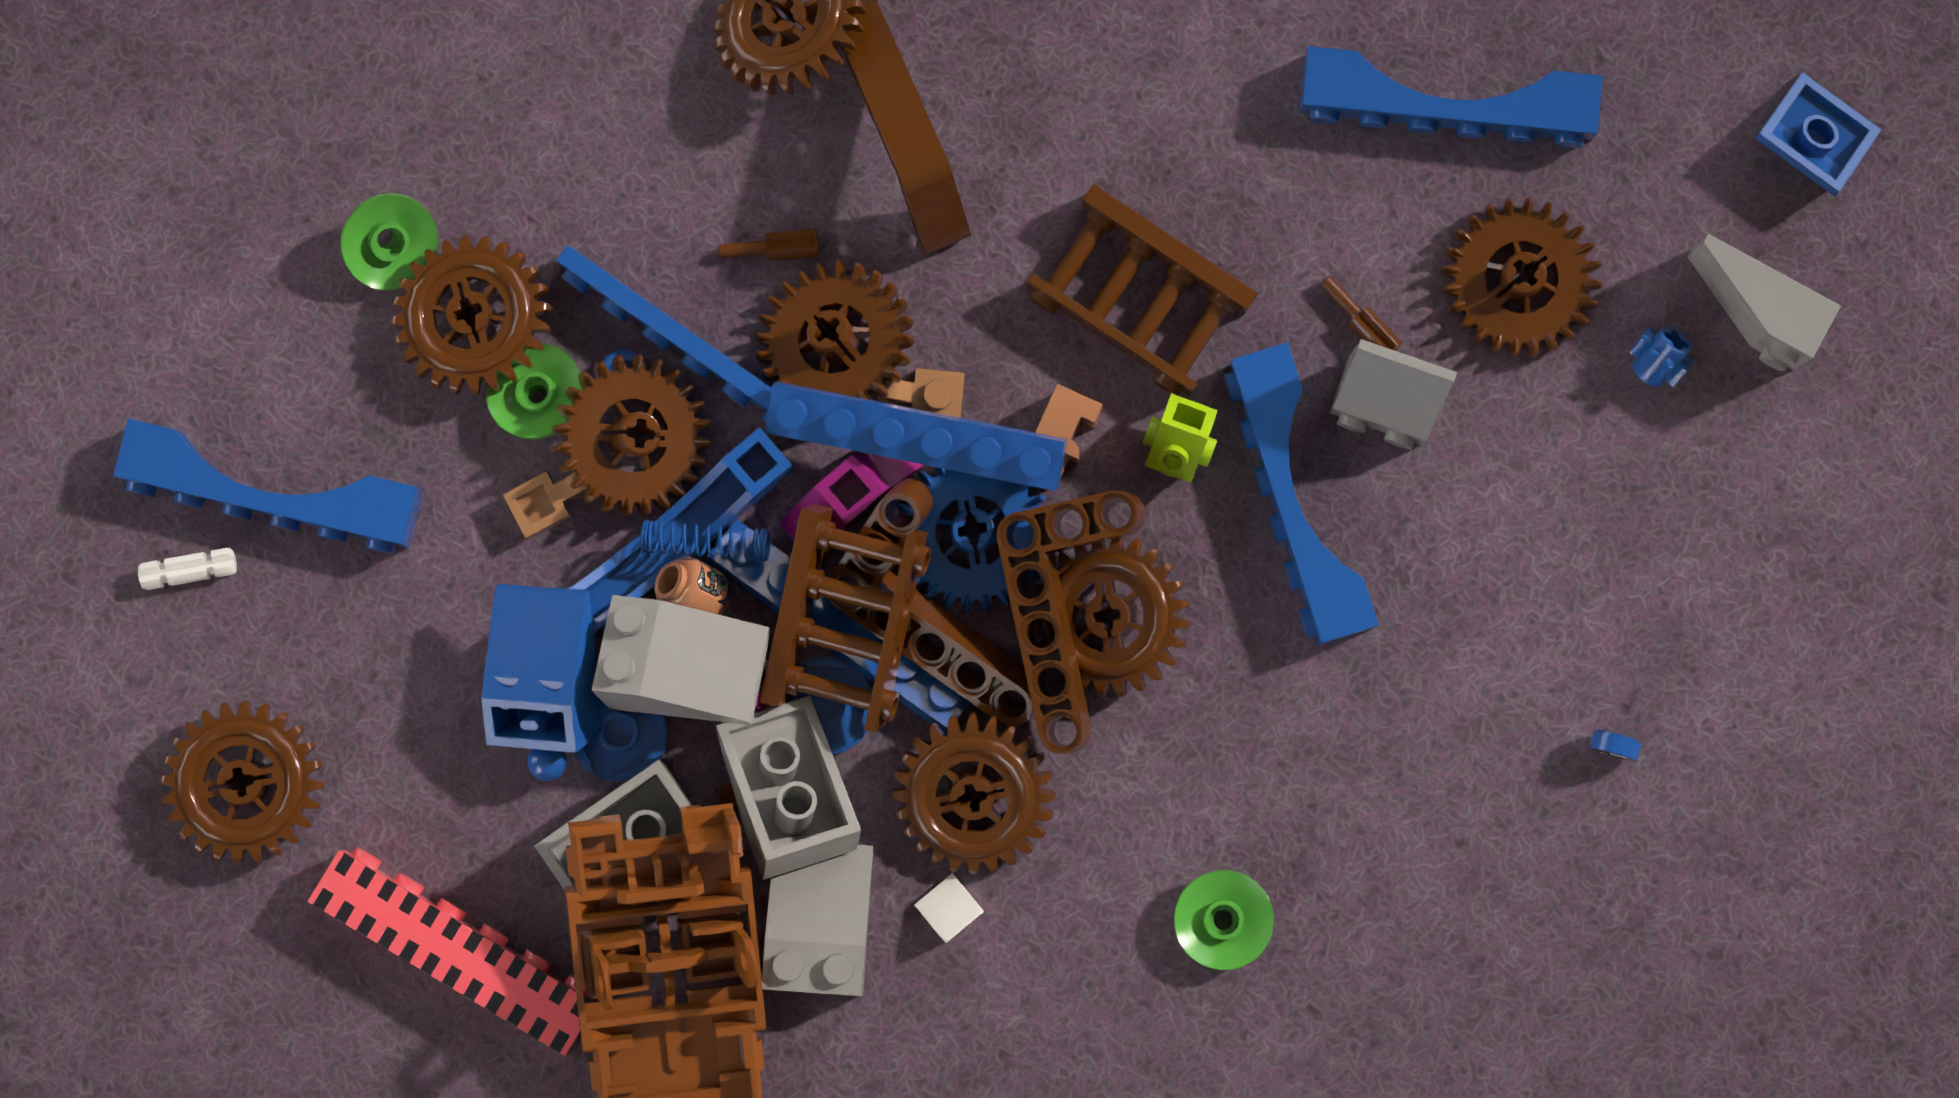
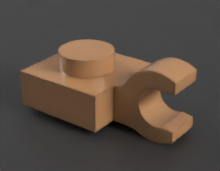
[878,368,965,418]
[503,471,587,540]

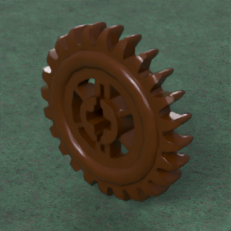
[713,0,867,96]
[1440,197,1603,358]
[390,235,553,396]
[754,260,915,400]
[552,354,713,517]
[1033,537,1191,697]
[159,700,325,865]
[891,713,1056,875]

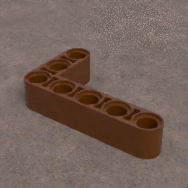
[841,0,971,254]
[828,479,1034,726]
[997,491,1146,754]

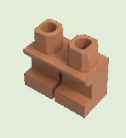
[1035,384,1103,476]

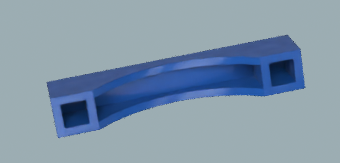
[1299,46,1603,148]
[1223,342,1379,646]
[113,418,423,554]
[569,427,794,640]

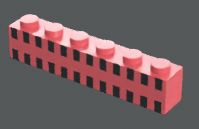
[308,847,596,1056]

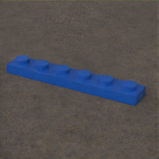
[556,244,772,423]
[765,382,1067,491]
[706,519,970,733]

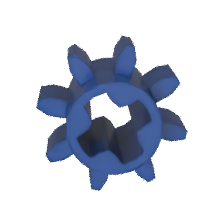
[1630,326,1694,387]

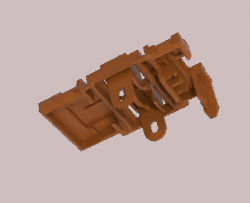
[565,803,766,1098]

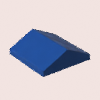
[1755,72,1881,196]

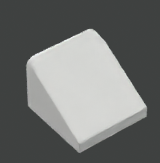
[915,873,984,943]

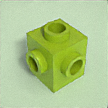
[1142,393,1218,483]

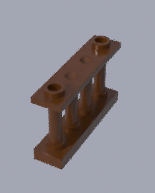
[1027,184,1258,396]
[760,503,931,732]

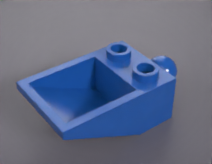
[481,584,603,781]

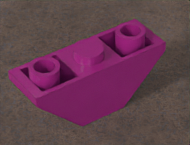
[778,451,923,541]

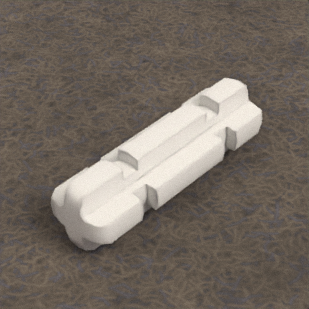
[138,548,237,590]

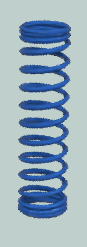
[640,520,771,562]

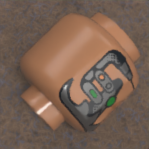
[655,556,729,615]

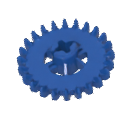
[897,467,1046,614]

